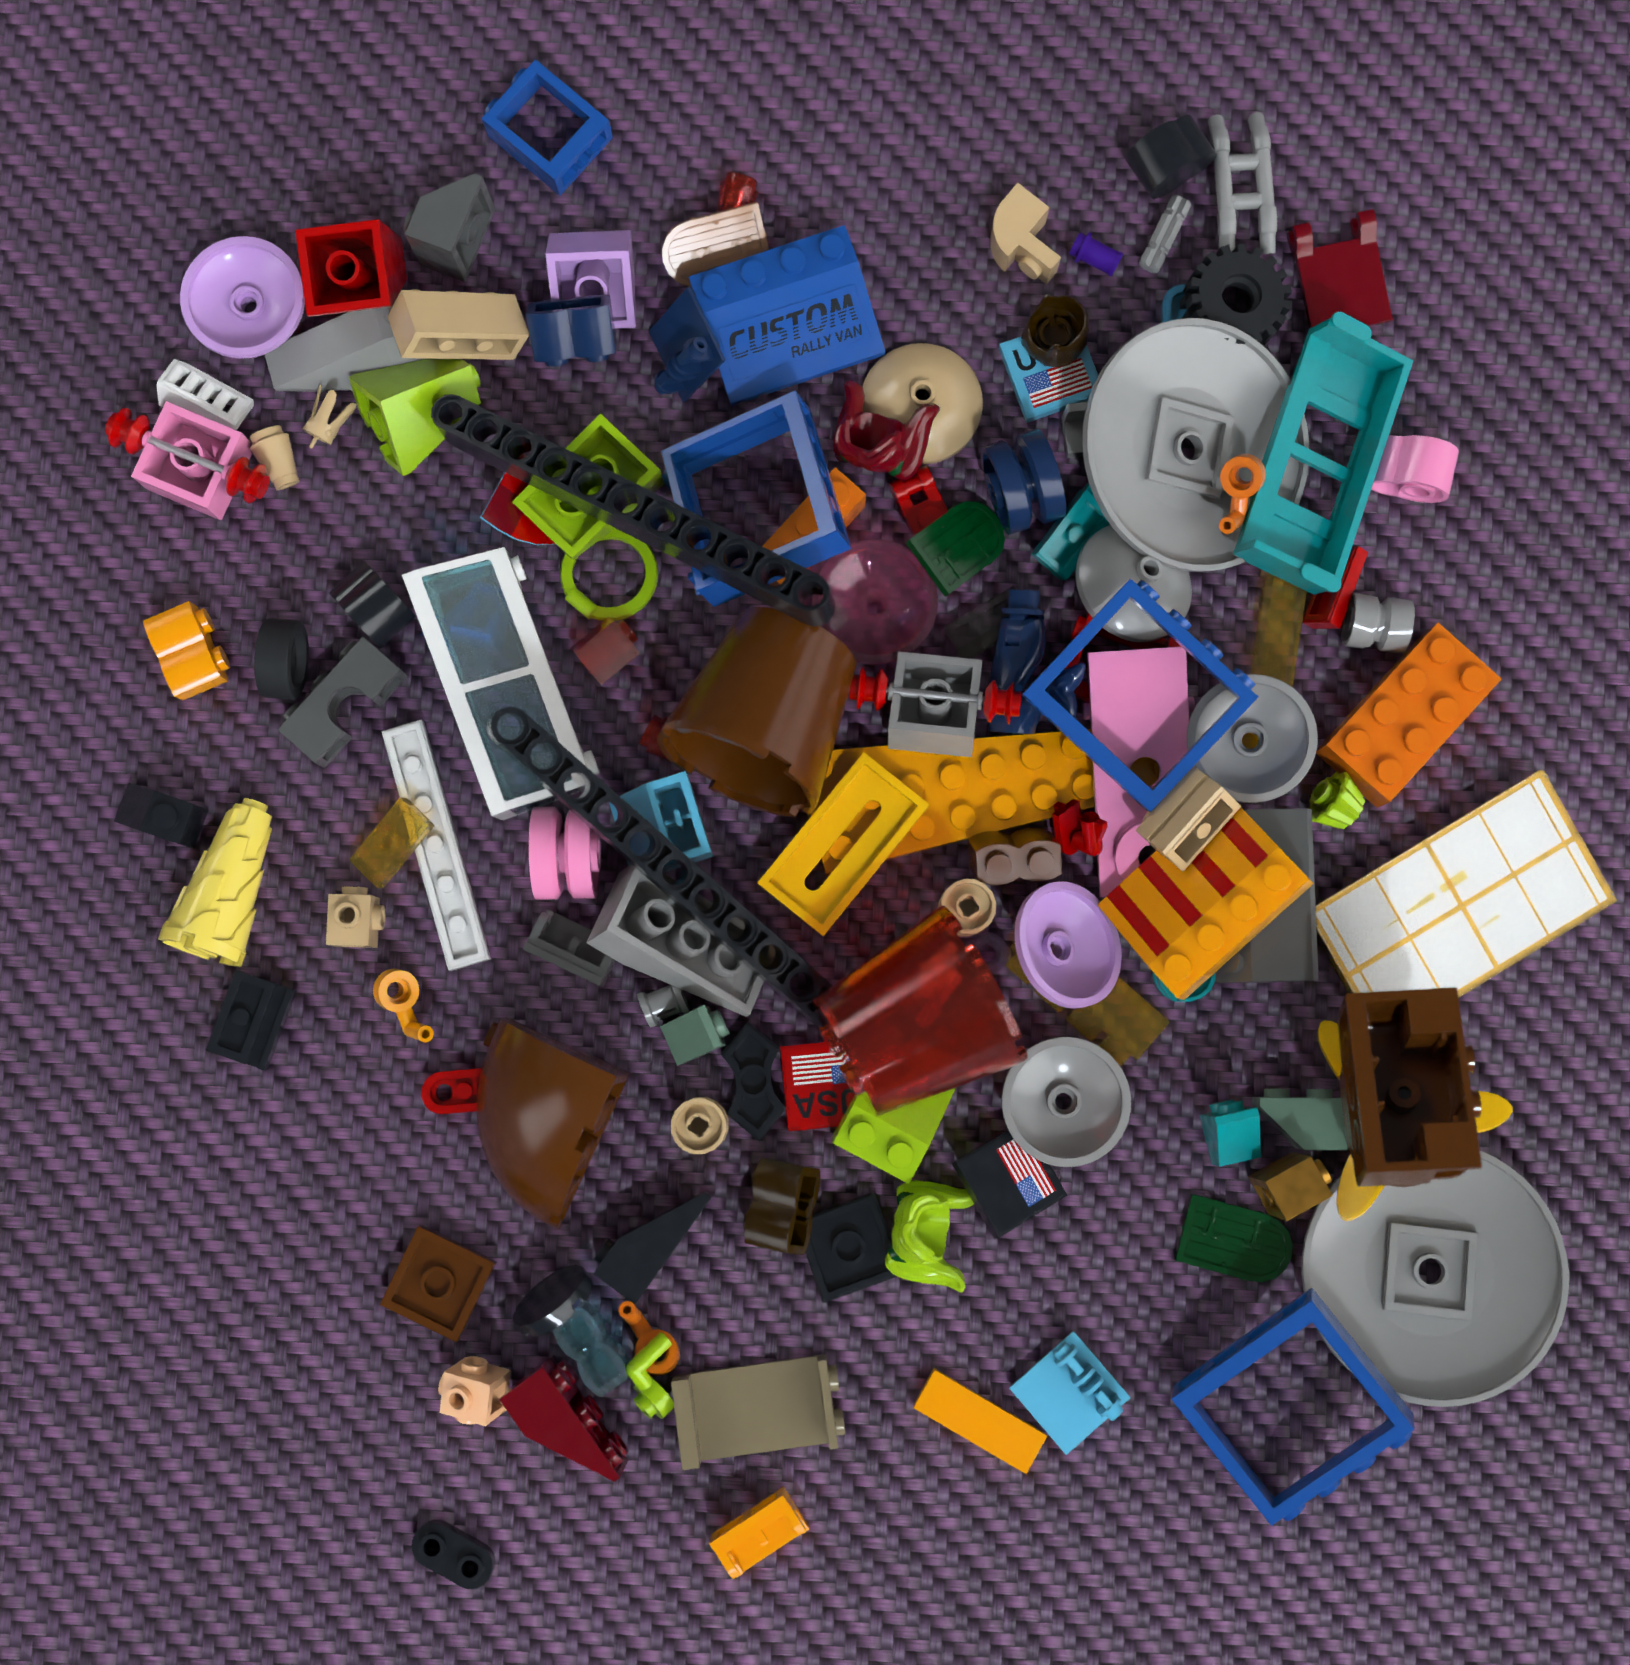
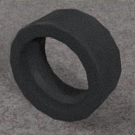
[254,618,309,700]

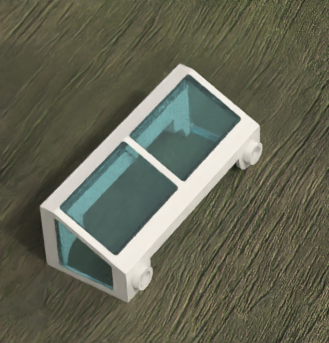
[402,547,600,820]

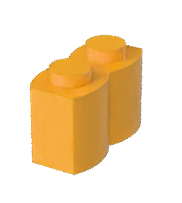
[143,601,230,701]

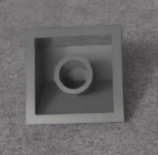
[403,173,496,282]

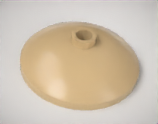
[863,343,983,465]

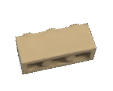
[387,289,530,360]

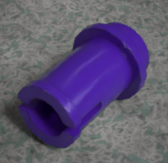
[1069,232,1124,277]

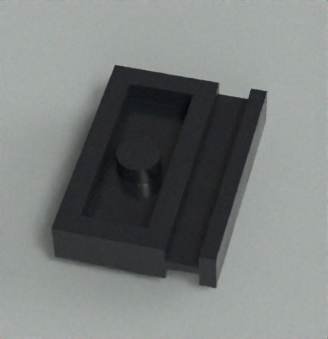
[206,970,297,1071]

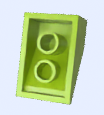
[512,413,664,560]
[831,1026,966,1184]

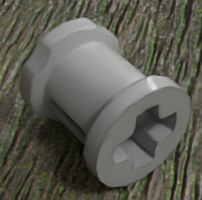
[637,985,690,1028]

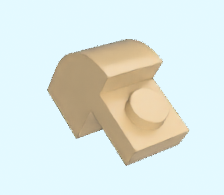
[990,183,1061,284]

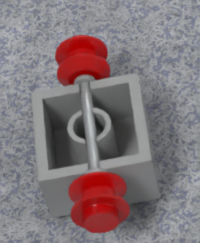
[849,651,1022,757]

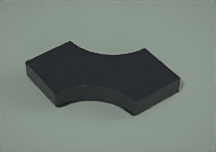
[721,1022,786,1142]

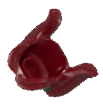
[833,380,940,480]

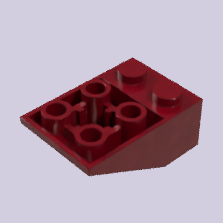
[499,1355,628,1482]

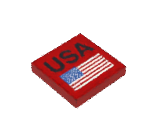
[780,1038,868,1132]

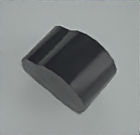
[1125,114,1217,199]
[329,561,416,648]

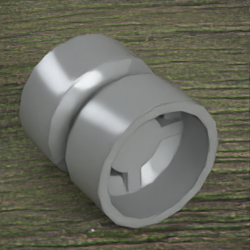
[1341,592,1415,654]

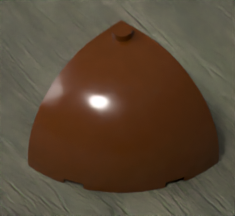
[477,1017,630,1229]

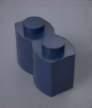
[526,295,617,367]

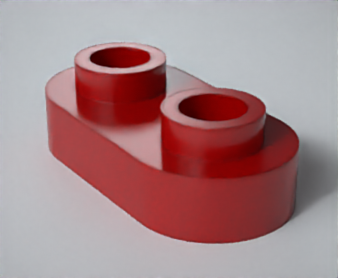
[421,1068,482,1114]

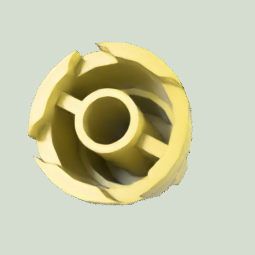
[158,798,272,967]

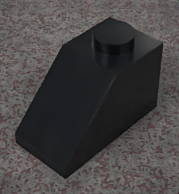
[114,783,208,849]

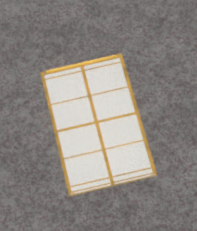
[1316,770,1617,998]

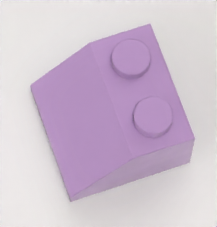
[545,230,636,328]

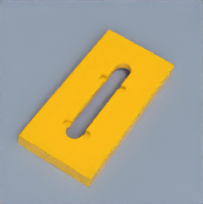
[757,752,930,937]

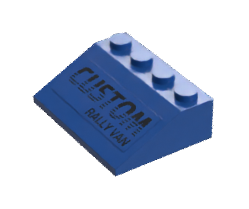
[689,225,885,406]

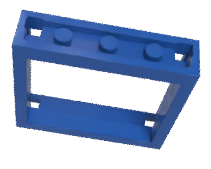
[661,390,852,607]
[1022,578,1259,812]
[1171,1288,1415,1526]

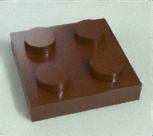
[380,1225,497,1342]

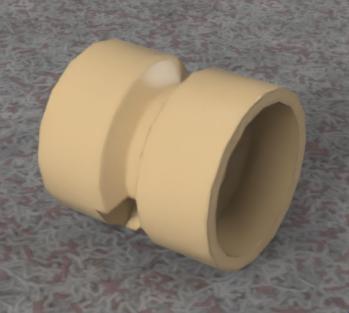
[937,879,996,937]
[671,1097,729,1154]

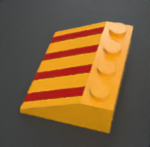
[1097,807,1314,1000]

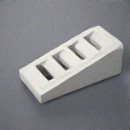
[157,359,254,430]

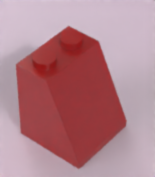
[295,219,407,317]

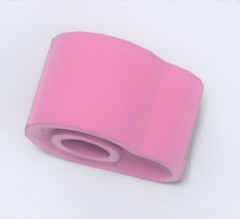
[1371,435,1459,503]

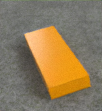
[913,1368,1047,1474]

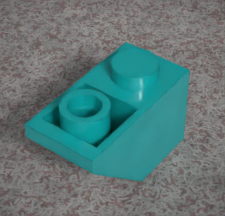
[1199,1099,1261,1167]

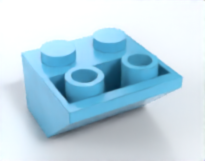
[609,771,714,872]

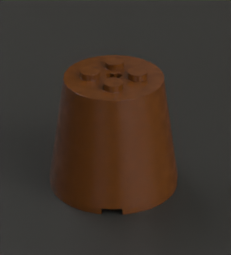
[657,607,857,817]

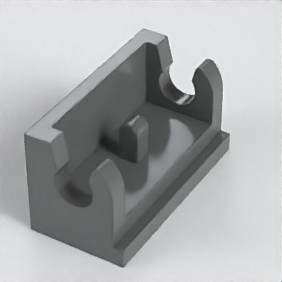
[523,909,616,987]

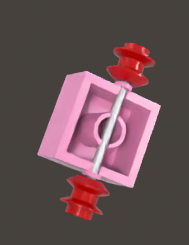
[105,401,270,521]

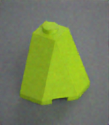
[348,359,481,476]

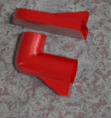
[1052,799,1108,856]

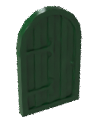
[905,501,1005,597]
[1175,1194,1293,1282]

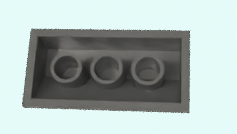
[1216,808,1318,983]

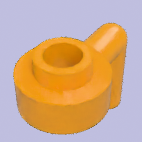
[373,969,434,1043]

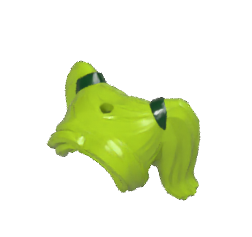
[885,1180,974,1293]

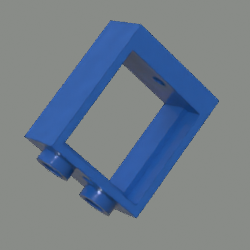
[481,59,613,196]

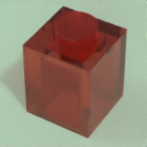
[570,617,640,685]

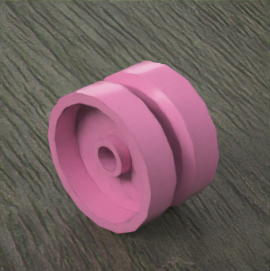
[529,807,601,900]

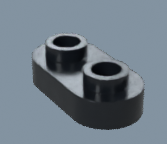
[412,1520,495,1589]

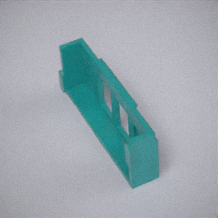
[1233,312,1414,595]

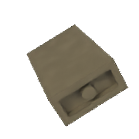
[671,1354,846,1470]

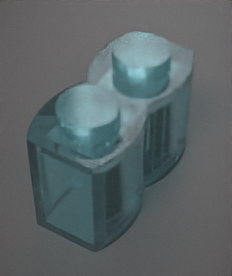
[553,1301,630,1397]

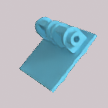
[1009,1331,1131,1455]

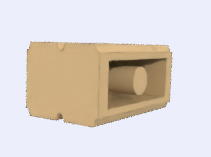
[1135,766,1241,872]

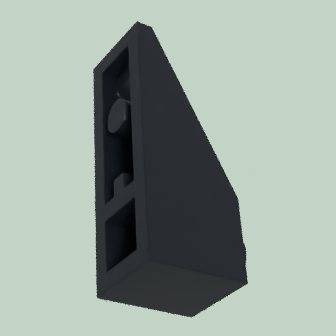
[593,1190,714,1304]

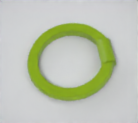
[560,528,658,621]

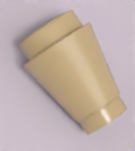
[249,425,300,490]

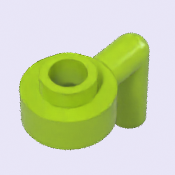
[626,1332,674,1419]

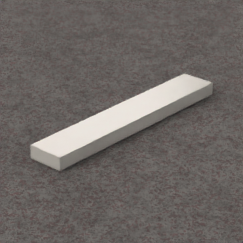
[381,719,491,971]

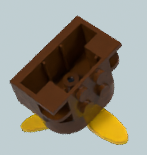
[1317,987,1513,1221]

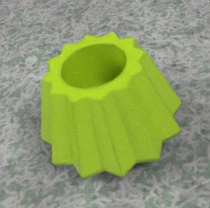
[1308,771,1365,829]

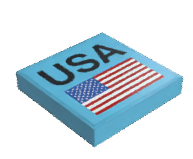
[998,337,1098,423]

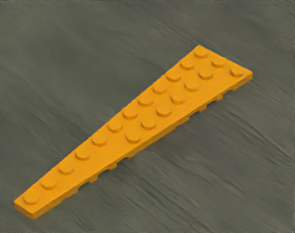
[810,729,1258,875]

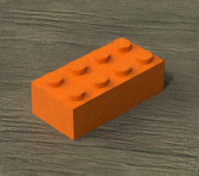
[1316,622,1502,808]

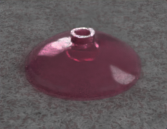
[812,539,938,664]

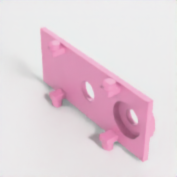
[1083,647,1195,897]

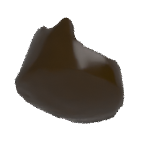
[1021,294,1089,367]

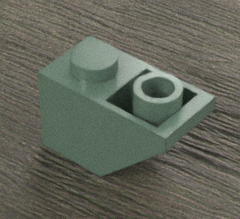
[660,1005,730,1066]
[1252,1088,1347,1150]

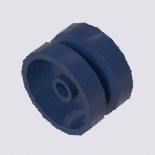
[981,429,1066,535]

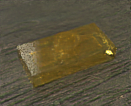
[349,797,435,888]

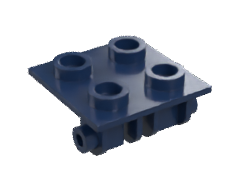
[648,287,725,402]

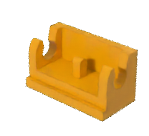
[709,1486,809,1579]

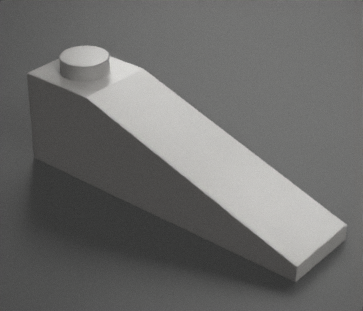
[264,293,428,393]

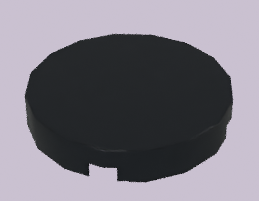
[513,1264,593,1336]

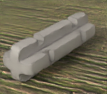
[1139,195,1191,274]

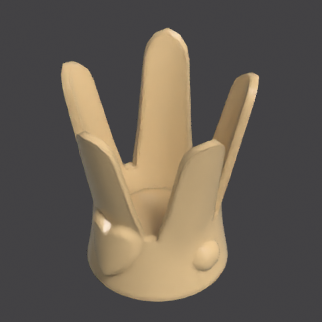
[302,384,357,449]

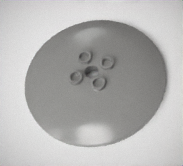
[1083,318,1309,572]
[1302,1151,1569,1407]

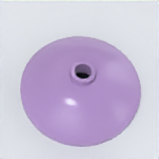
[180,236,305,358]
[1014,881,1122,1008]

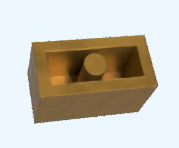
[1247,1152,1333,1221]

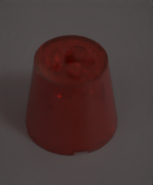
[814,905,1028,1117]

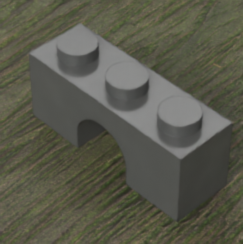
[278,636,408,768]

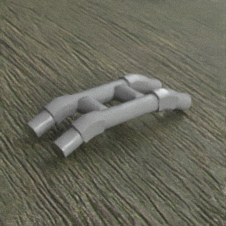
[1208,112,1277,254]

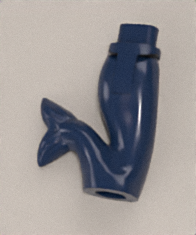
[988,590,1085,734]

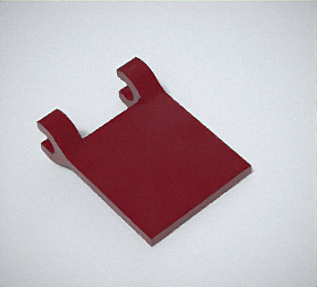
[1287,209,1393,329]

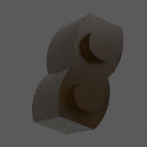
[743,1158,820,1255]

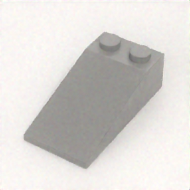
[586,864,775,1017]

